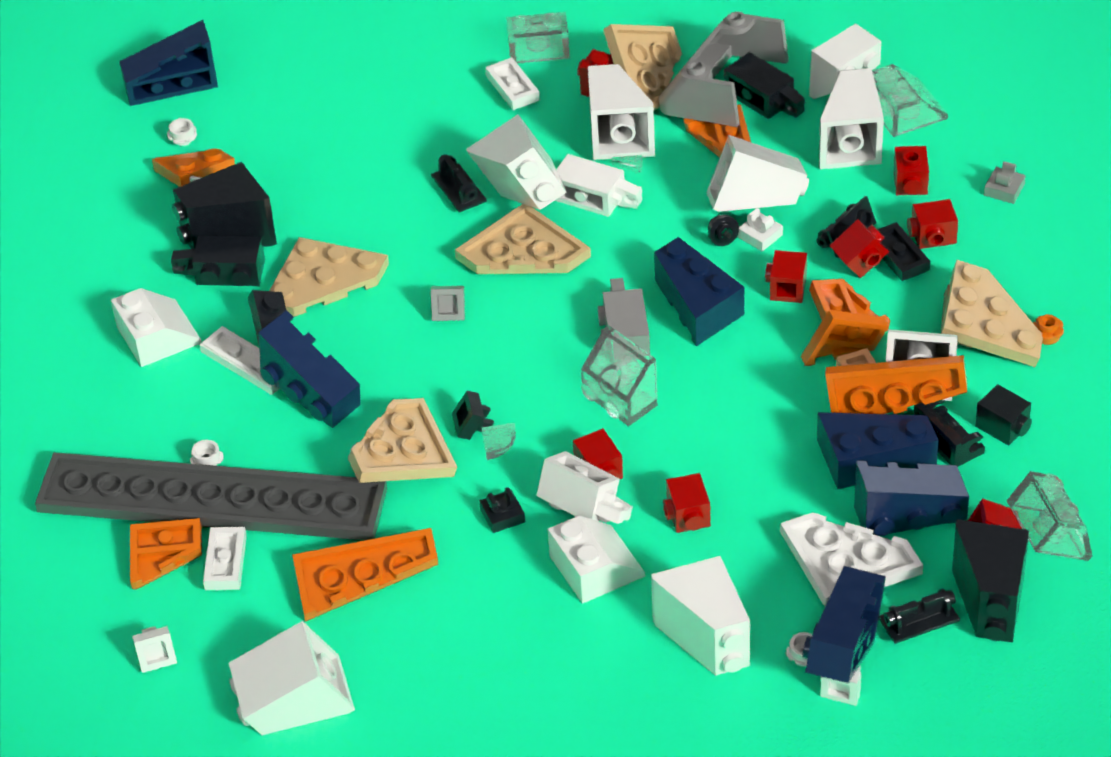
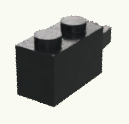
[724,52,805,119]
[171,235,265,286]

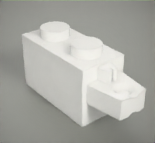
[555,154,642,217]
[536,451,633,524]

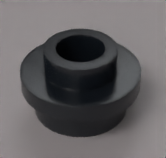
[708,215,739,246]

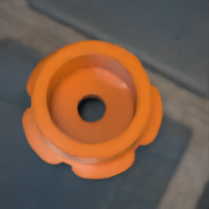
[1033,314,1064,345]

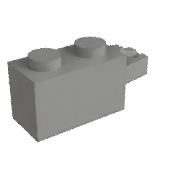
[597,278,650,362]

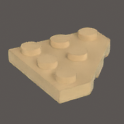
[603,24,682,111]
[455,204,591,274]
[269,237,389,317]
[940,260,1043,367]
[348,398,457,483]

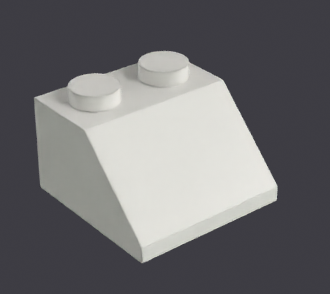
[809,24,882,99]
[111,288,201,367]
[548,516,645,604]

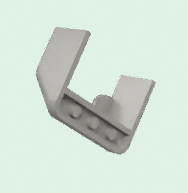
[659,12,789,127]

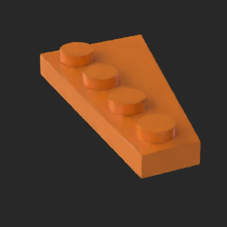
[825,355,968,414]
[293,528,438,622]

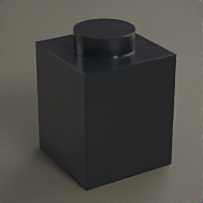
[975,384,1032,446]

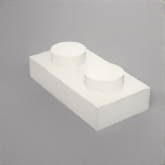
[485,58,540,110]
[203,527,247,590]

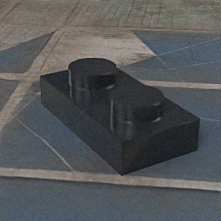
[878,222,930,281]
[248,290,286,343]

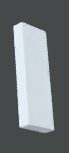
[199,326,279,395]

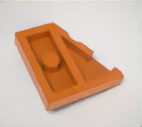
[683,104,751,158]
[152,149,235,187]
[810,279,890,331]
[801,310,889,366]
[130,518,202,590]

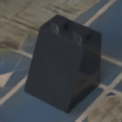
[172,162,277,249]
[952,519,1029,643]

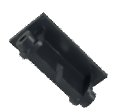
[431,154,487,212]
[816,196,876,258]
[879,589,960,644]

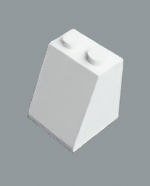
[588,64,655,160]
[819,68,884,170]
[466,114,567,210]
[706,135,809,212]
[886,329,958,401]
[651,556,750,676]
[229,621,355,735]

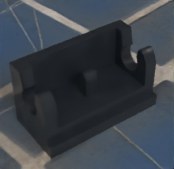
[914,400,985,467]

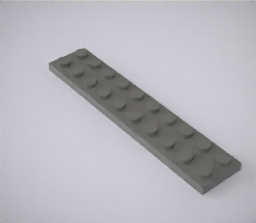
[35,452,387,540]

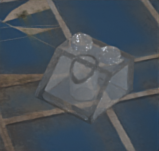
[506,12,570,63]
[872,64,948,137]
[581,325,658,427]
[1007,471,1092,561]

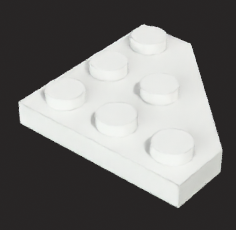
[780,512,923,606]

